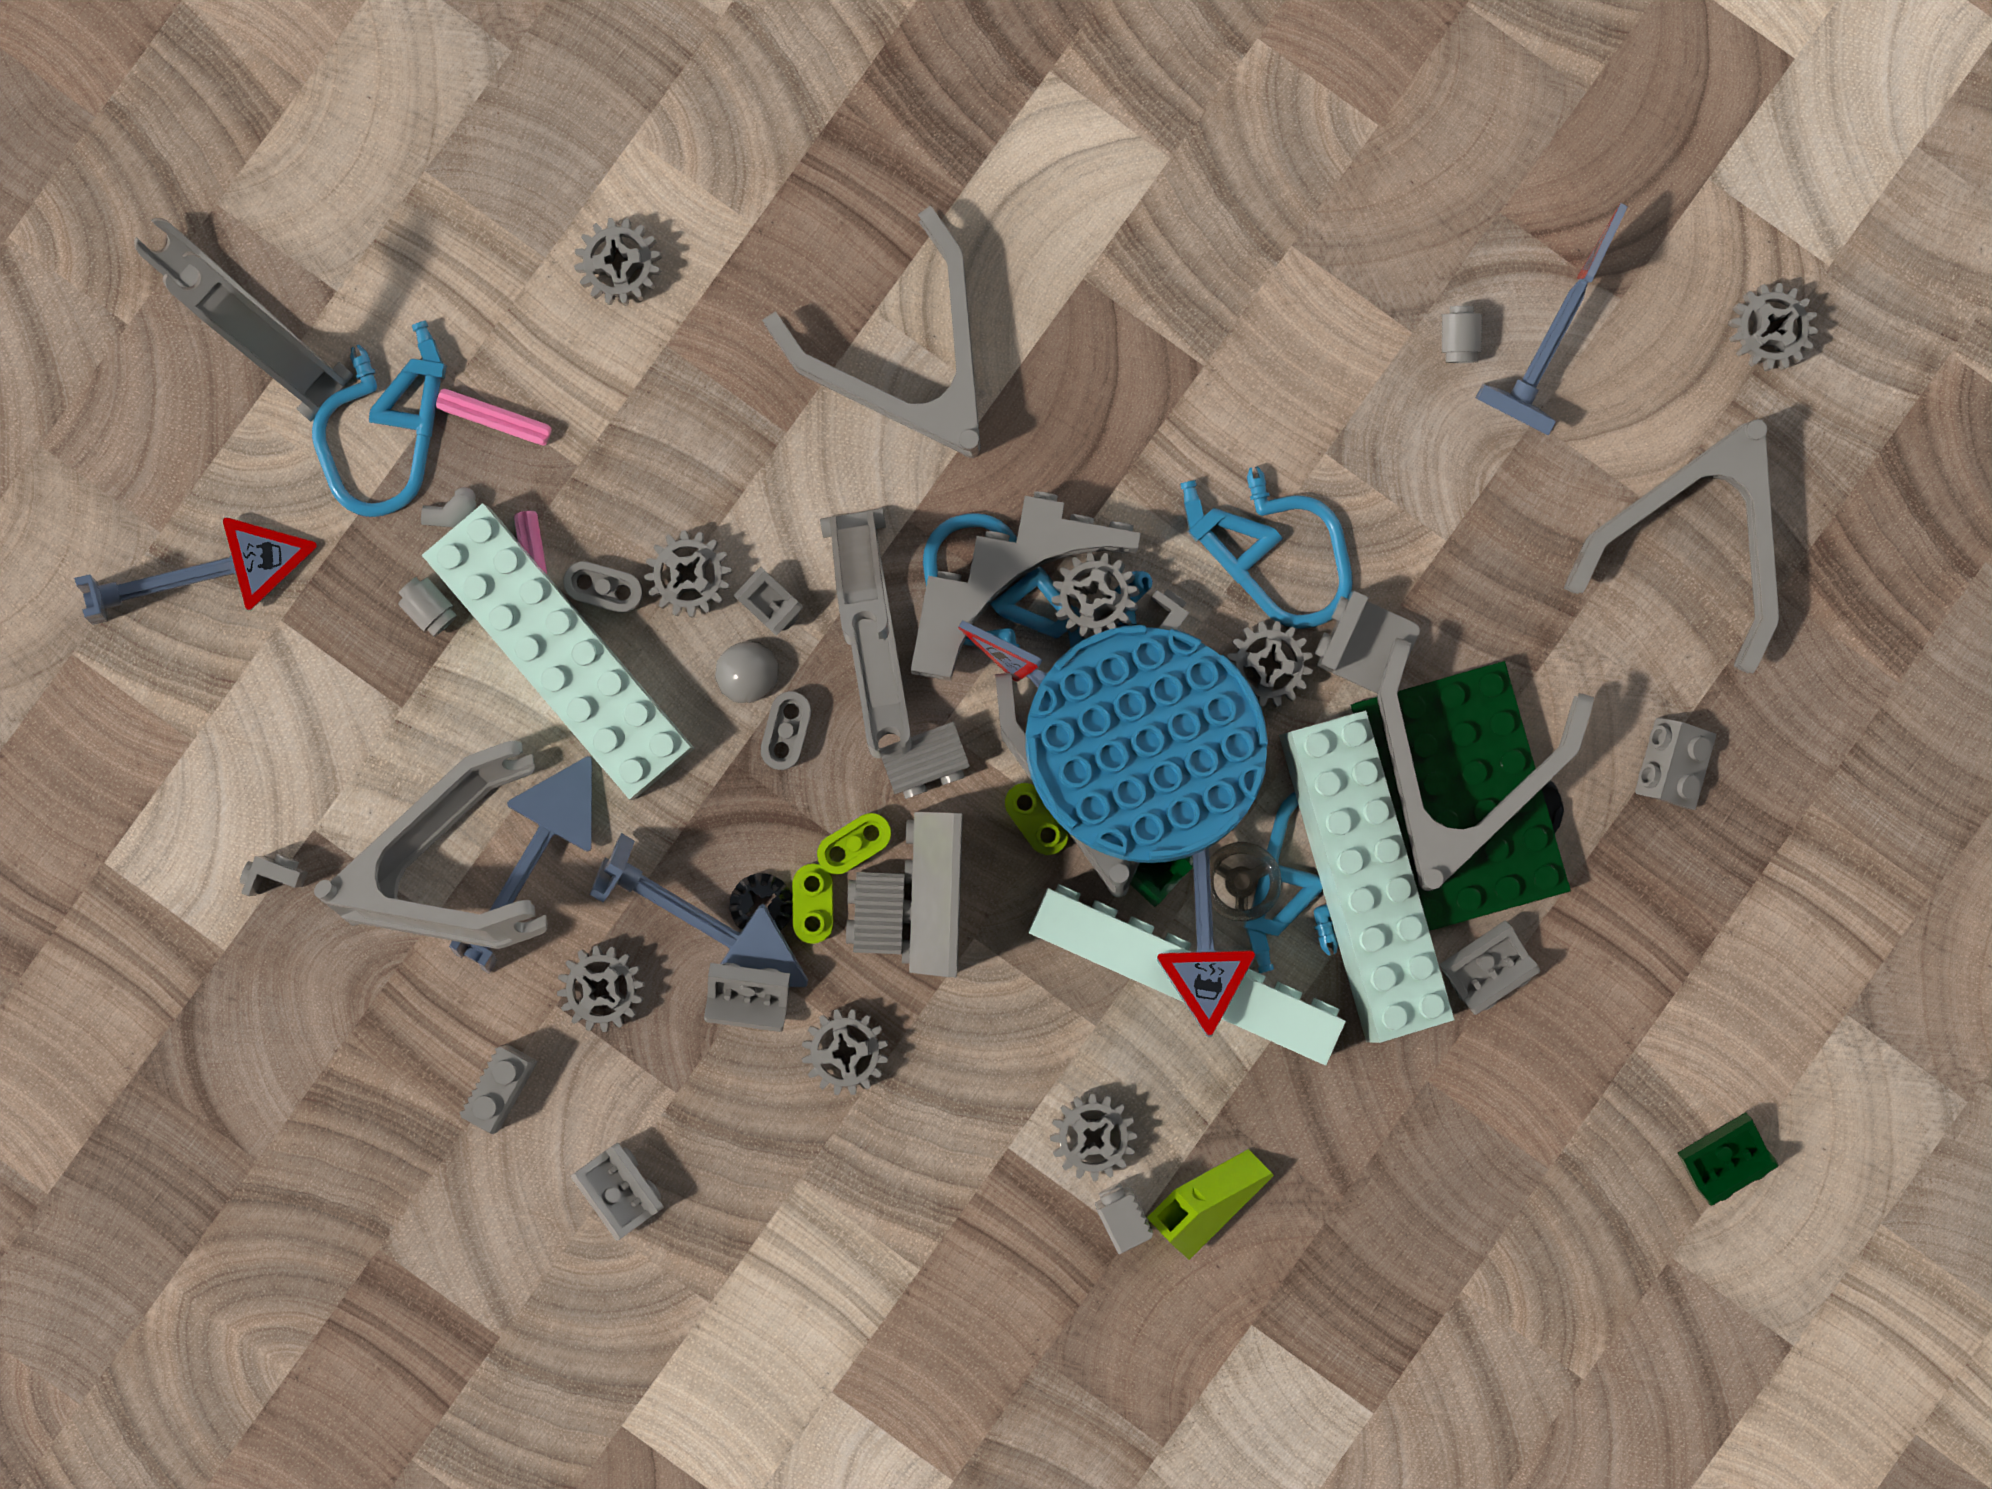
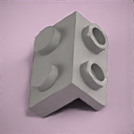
[1635,718,1717,810]
[1439,920,1540,1015]
[704,963,790,1032]
[570,1143,664,1241]

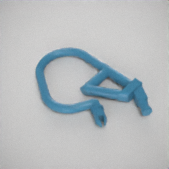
[312,320,447,517]
[1180,466,1353,629]
[923,513,1085,648]
[1243,791,1338,973]

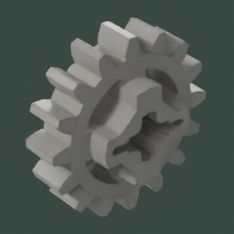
[574,218,662,306]
[1728,283,1818,371]
[644,530,732,618]
[1051,552,1140,639]
[1226,621,1313,707]
[557,945,645,1032]
[802,1008,888,1095]
[1050,1093,1137,1181]

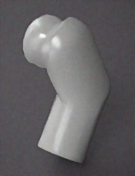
[421,487,476,528]

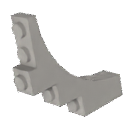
[911,491,1141,681]

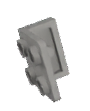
[1315,591,1420,694]

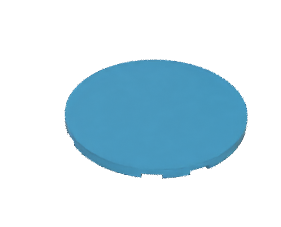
[1025,625,1268,863]

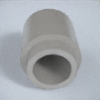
[1442,306,1482,363]
[398,577,457,637]

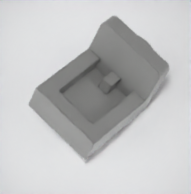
[733,566,803,635]
[1151,589,1189,633]
[240,854,308,896]

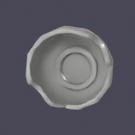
[715,641,779,703]

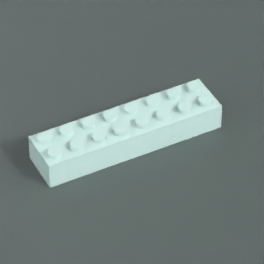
[422,503,695,800]
[1279,710,1454,1043]
[1028,884,1346,1066]

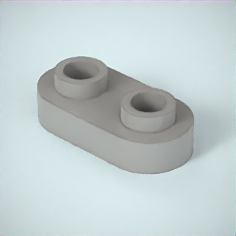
[563,561,643,613]
[761,691,811,770]

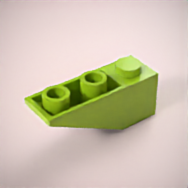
[1147,1149,1274,1260]

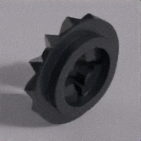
[729,873,793,931]

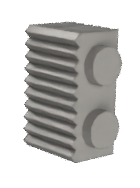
[880,722,970,799]
[846,872,905,954]
[460,1044,538,1134]
[1095,1183,1153,1254]

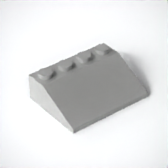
[902,812,963,978]

